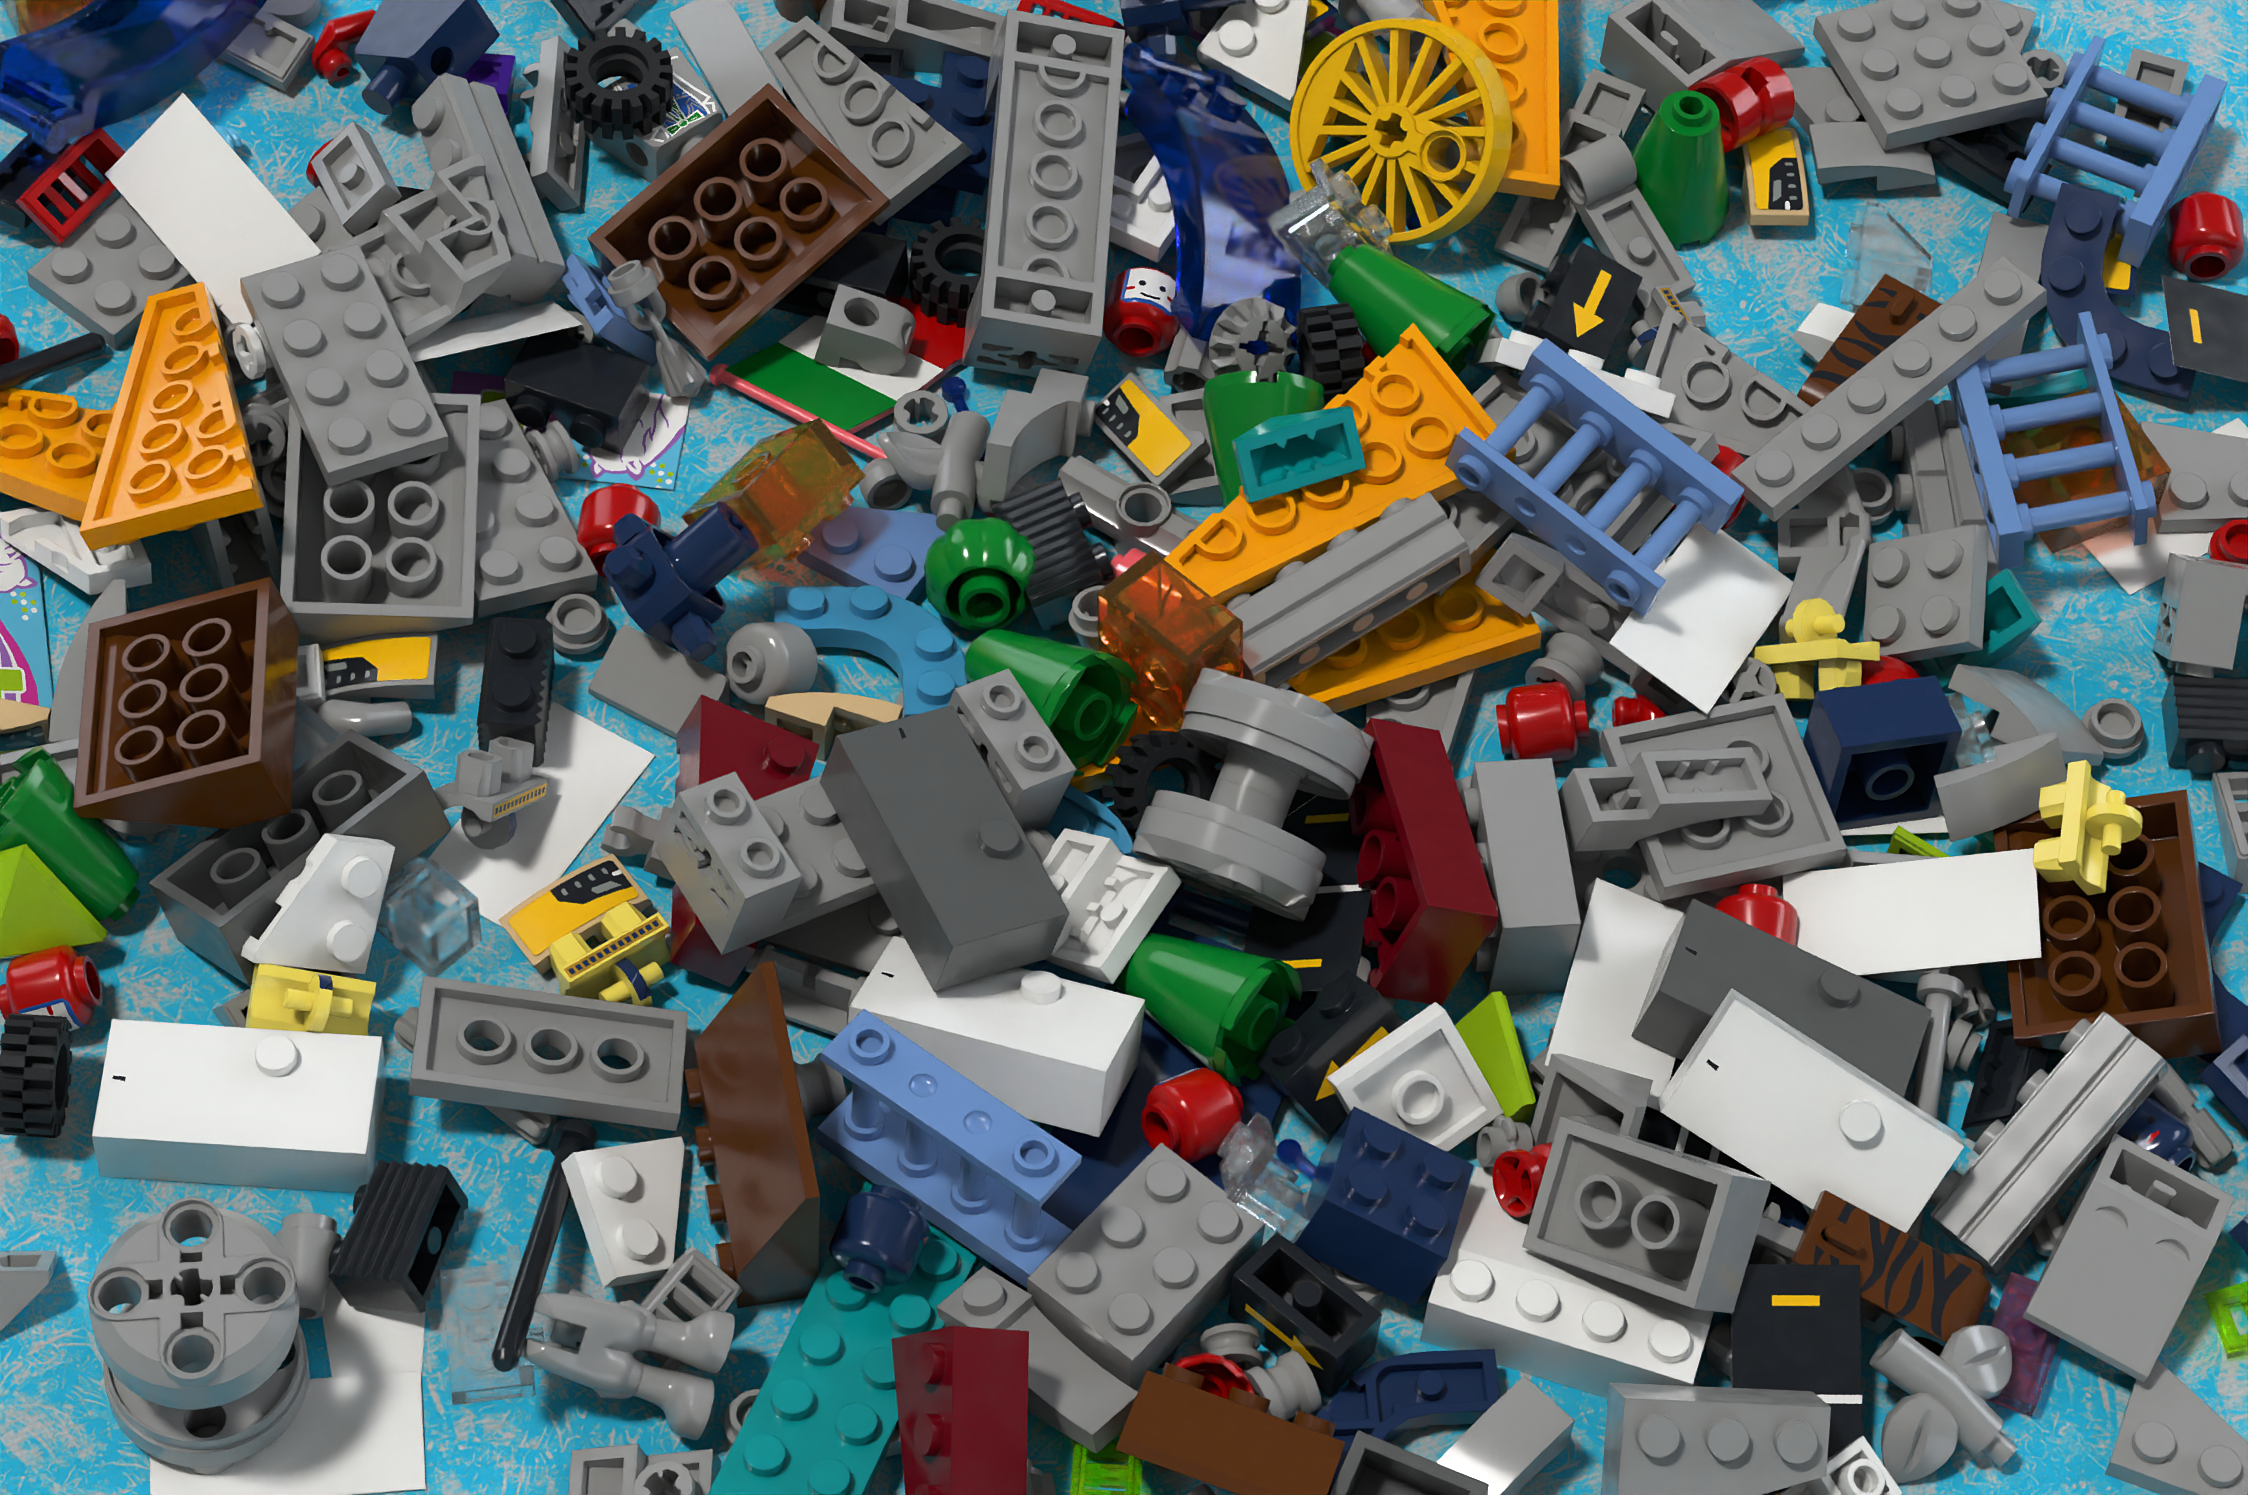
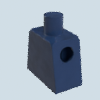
[354,0,500,115]

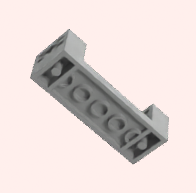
[962,9,1125,378]
[2153,553,2248,678]
[656,668,1076,955]

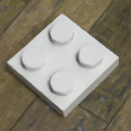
[1326,1002,1504,1152]

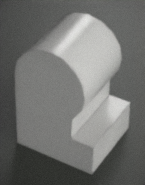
[814,284,916,375]

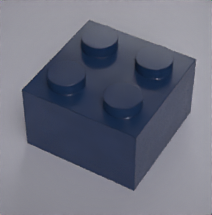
[1803,675,1962,831]
[1293,1106,1474,1306]

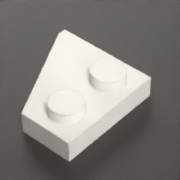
[1196,0,1311,112]

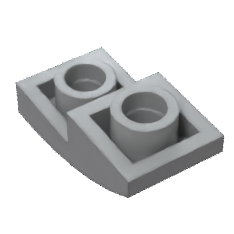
[1809,121,1936,191]
[1934,731,2067,842]

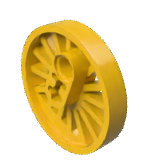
[1289,17,1512,245]

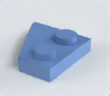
[561,253,658,366]
[797,505,946,602]

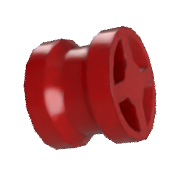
[1492,1142,1552,1218]

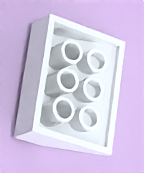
[1420,1166,1714,1399]

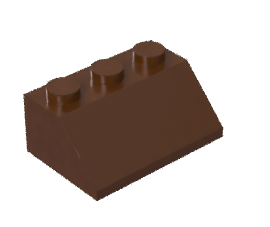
[1115,1362,1346,1495]

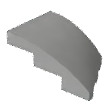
[328,152,512,348]

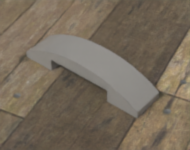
[1474,533,1693,715]

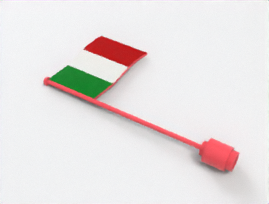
[709,296,1192,631]

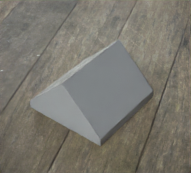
[1530,1054,1653,1147]

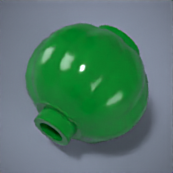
[924,517,1037,631]

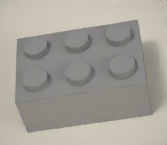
[1460,758,1581,996]
[1027,1143,1265,1390]

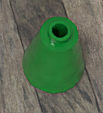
[1631,90,1730,250]
[1327,243,1498,376]
[1202,370,1325,508]
[964,629,1139,777]
[0,746,140,922]
[1116,932,1302,1087]

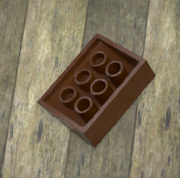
[587,83,891,362]
[73,577,299,829]
[1993,789,2222,1059]
[684,961,820,1308]

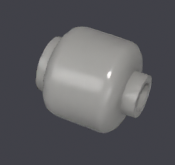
[723,622,818,705]

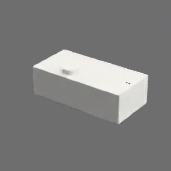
[848,936,1145,1137]
[1658,988,1964,1233]
[92,1019,387,1193]

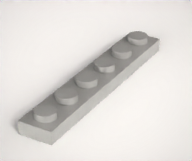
[1730,256,2047,522]

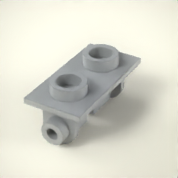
[745,944,867,1036]

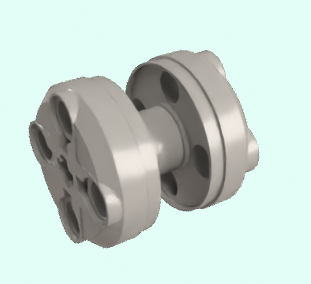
[1131,668,1374,922]
[87,1197,311,1475]

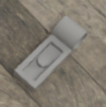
[1560,134,1696,316]

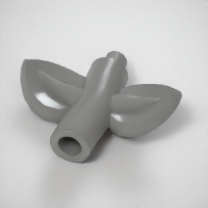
[877,411,1040,532]
[1869,1325,2017,1484]

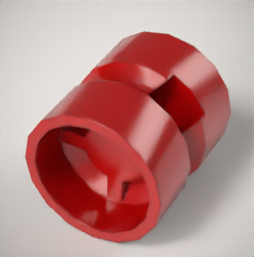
[1689,56,1795,154]

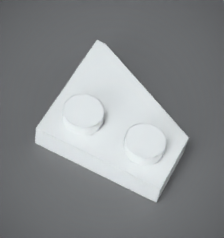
[0,506,152,595]
[241,833,395,974]
[561,1136,685,1288]

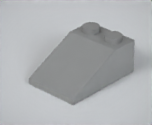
[1522,1116,1772,1313]

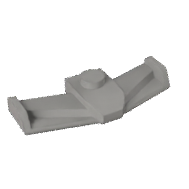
[1777,464,1871,644]

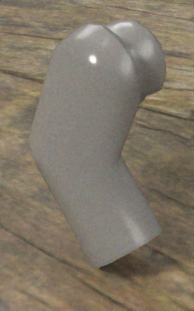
[312,699,412,745]

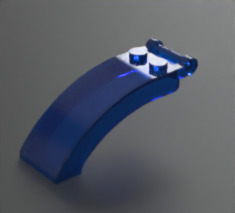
[0,0,267,153]
[1122,42,1301,366]

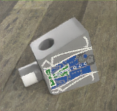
[587,46,723,183]

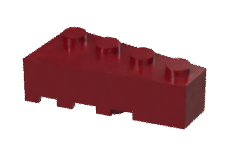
[670,694,820,987]
[1348,718,1499,1006]
[891,1326,1029,1495]

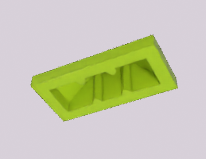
[0,844,108,959]

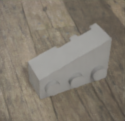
[1601,1382,1831,1495]

